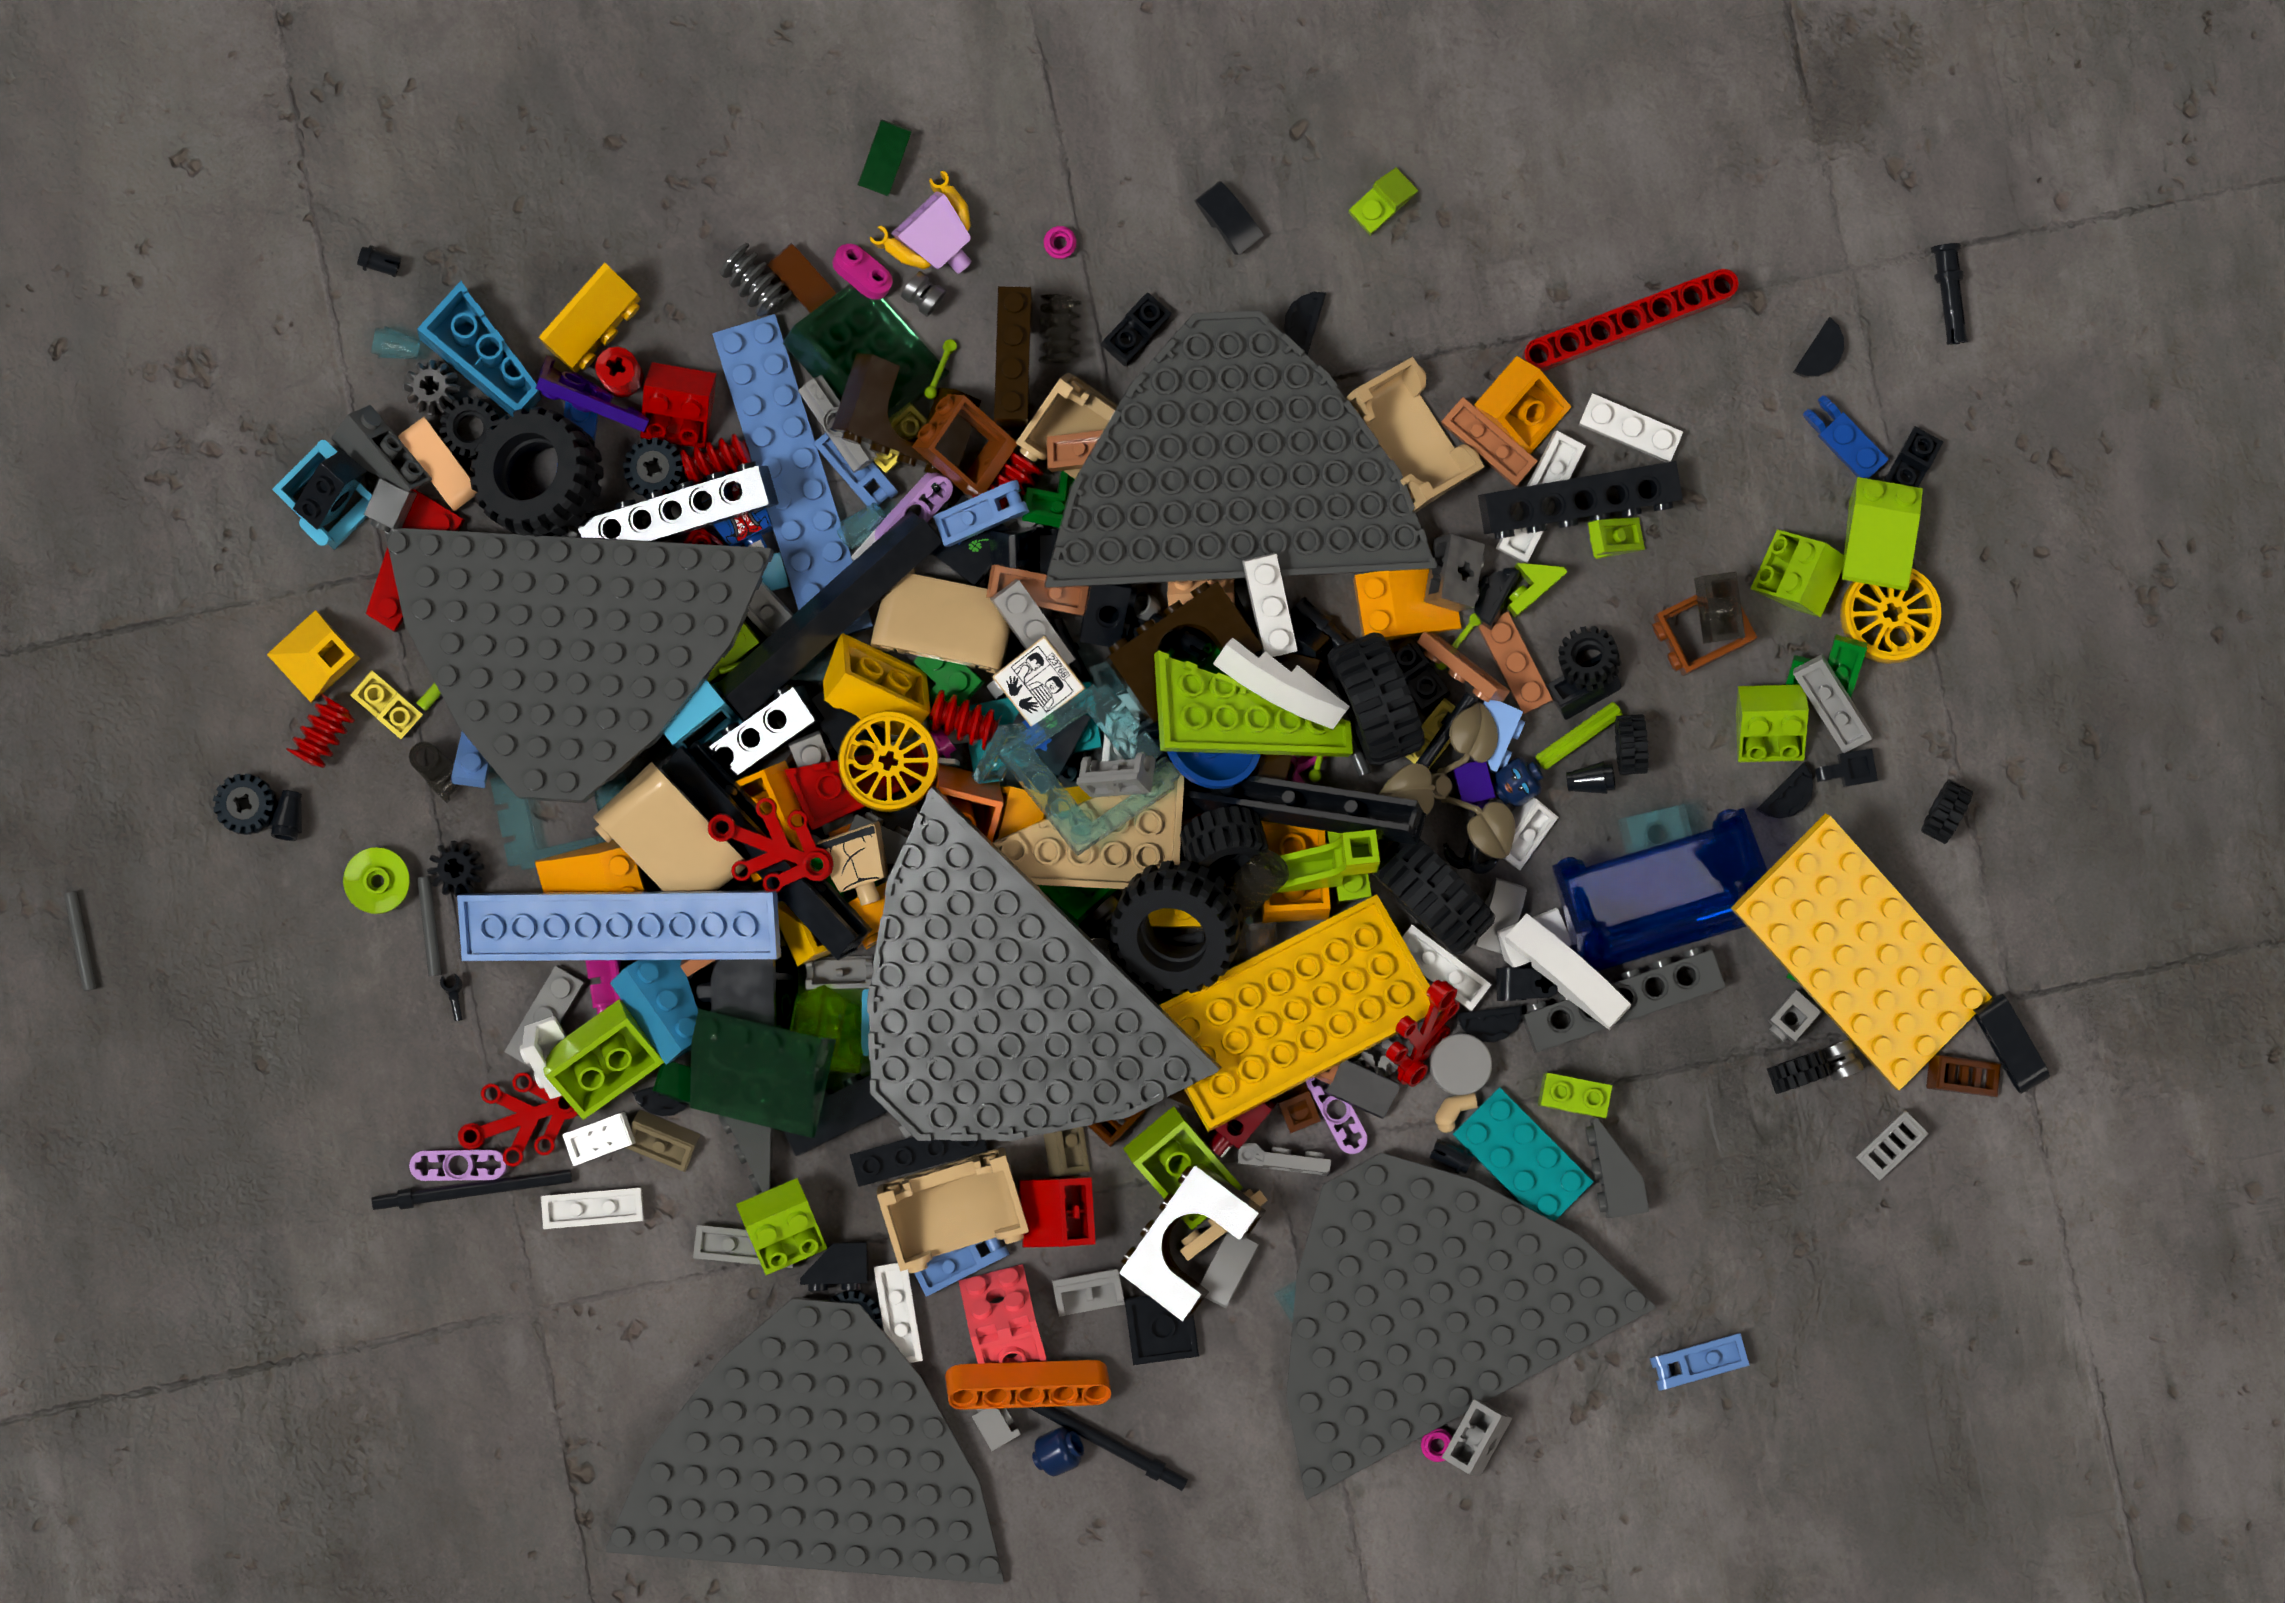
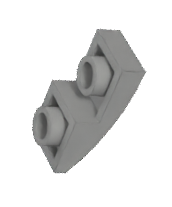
[1474,878,1527,954]
[1200,1232,1259,1308]

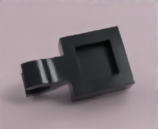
[1815,748,1878,787]

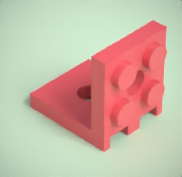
[959,1264,1047,1364]

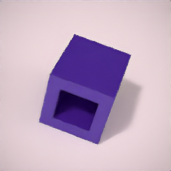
[1452,761,1495,811]

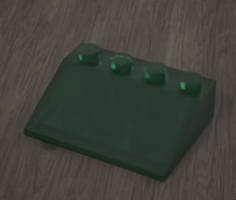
[783,284,949,424]
[690,1009,836,1138]

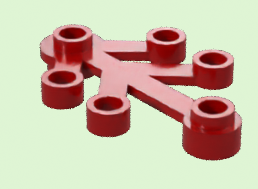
[708,797,834,893]
[1386,980,1460,1087]
[458,1073,578,1167]

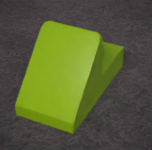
[1348,167,1418,236]
[1588,517,1645,559]
[1507,563,1567,618]

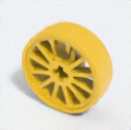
[1840,568,1942,664]
[838,711,939,812]

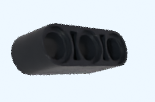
[1973,994,2050,1094]

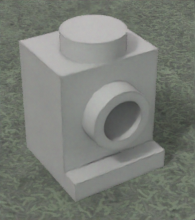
[1767,990,1821,1043]
[972,1408,1022,1451]

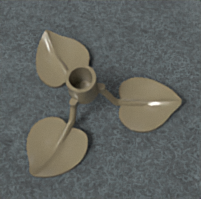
[1379,702,1515,859]

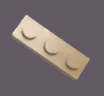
[1180,1189,1268,1261]

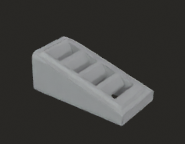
[1855,1110,1929,1181]

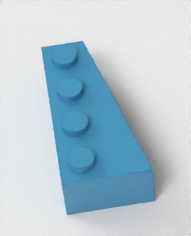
[417,281,541,417]

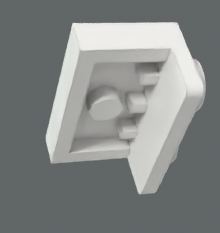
[520,1016,566,1099]

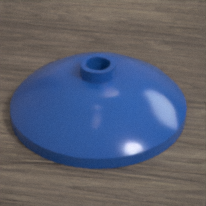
[1167,751,1260,789]

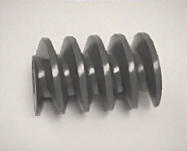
[720,243,792,317]

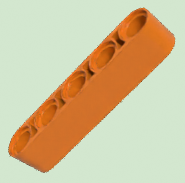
[945,1360,1112,1410]

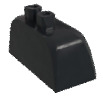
[696,939,800,1074]

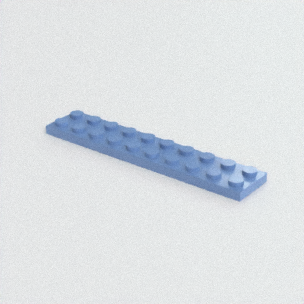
[712,314,873,640]
[457,890,781,961]

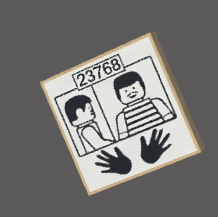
[992,636,1086,729]

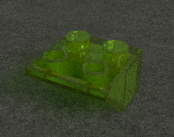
[786,985,863,1073]

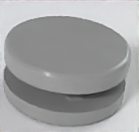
[1429,1033,1492,1095]

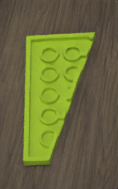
[1154,650,1353,757]

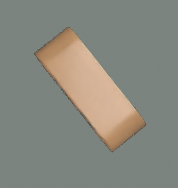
[398,417,477,512]

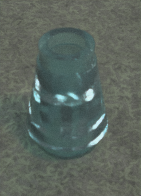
[371,326,421,360]
[837,502,886,549]

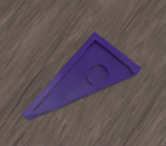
[535,355,649,432]

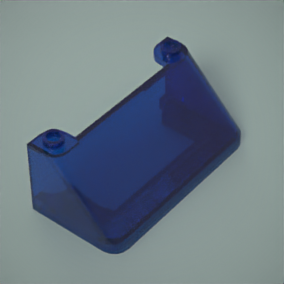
[1552,808,1768,971]

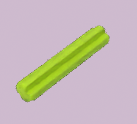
[1535,702,1623,770]

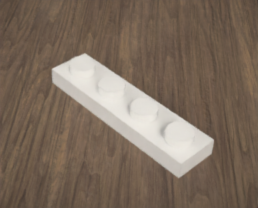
[1496,431,1586,563]

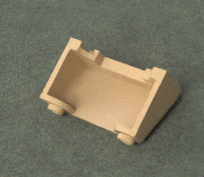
[1346,357,1485,513]
[1016,373,1118,479]
[870,568,1012,674]
[593,762,746,891]
[877,1148,1029,1273]

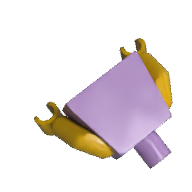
[870,171,972,274]

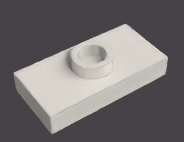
[563,1112,636,1166]

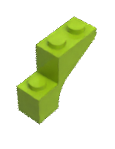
[1271,829,1380,893]

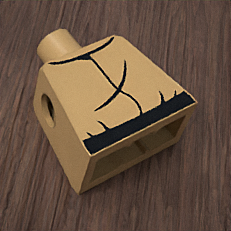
[816,821,888,906]

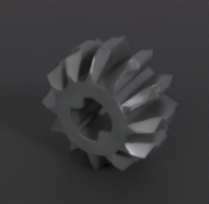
[403,359,460,416]

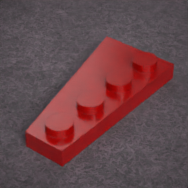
[366,489,465,633]
[784,745,928,831]

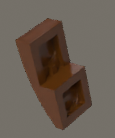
[767,243,838,317]
[1275,1082,1321,1133]

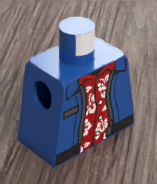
[702,483,773,548]

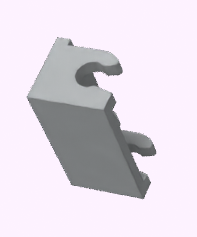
[1076,752,1156,798]
[805,956,874,991]
[1052,1268,1125,1317]

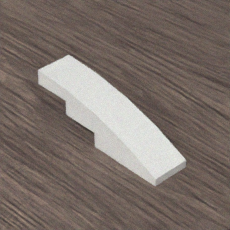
[1213,638,1350,729]
[1505,913,1631,1030]

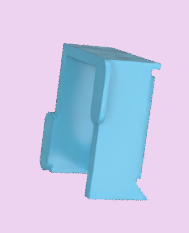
[272,440,372,550]
[663,680,743,749]

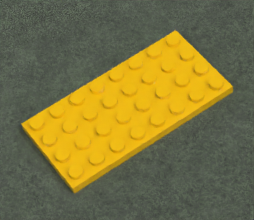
[1731,813,1992,1091]
[1159,894,1441,1132]

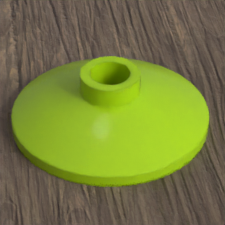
[343,847,410,914]

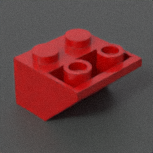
[640,362,717,449]
[1018,1176,1096,1248]

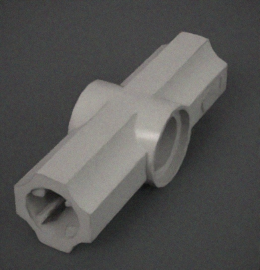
[798,375,878,473]

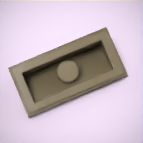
[625,1110,700,1172]
[1043,1127,1090,1177]

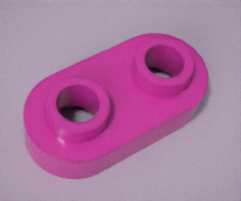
[832,244,893,300]

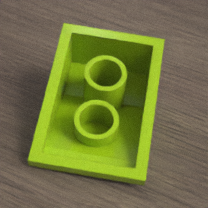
[1842,477,1923,591]
[1123,1106,1243,1230]

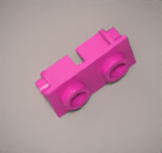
[585,960,624,1014]

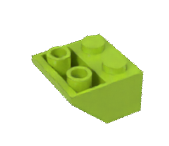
[1750,529,1844,618]
[1736,685,1809,762]
[736,1178,827,1275]

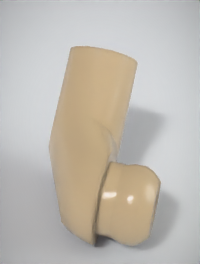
[1435,1093,1478,1133]

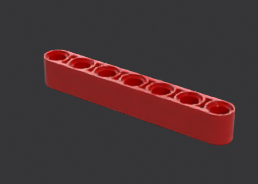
[1522,269,1739,372]

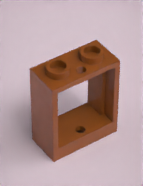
[912,394,1017,496]
[1652,579,1757,676]

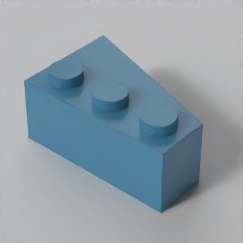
[610,960,706,1065]

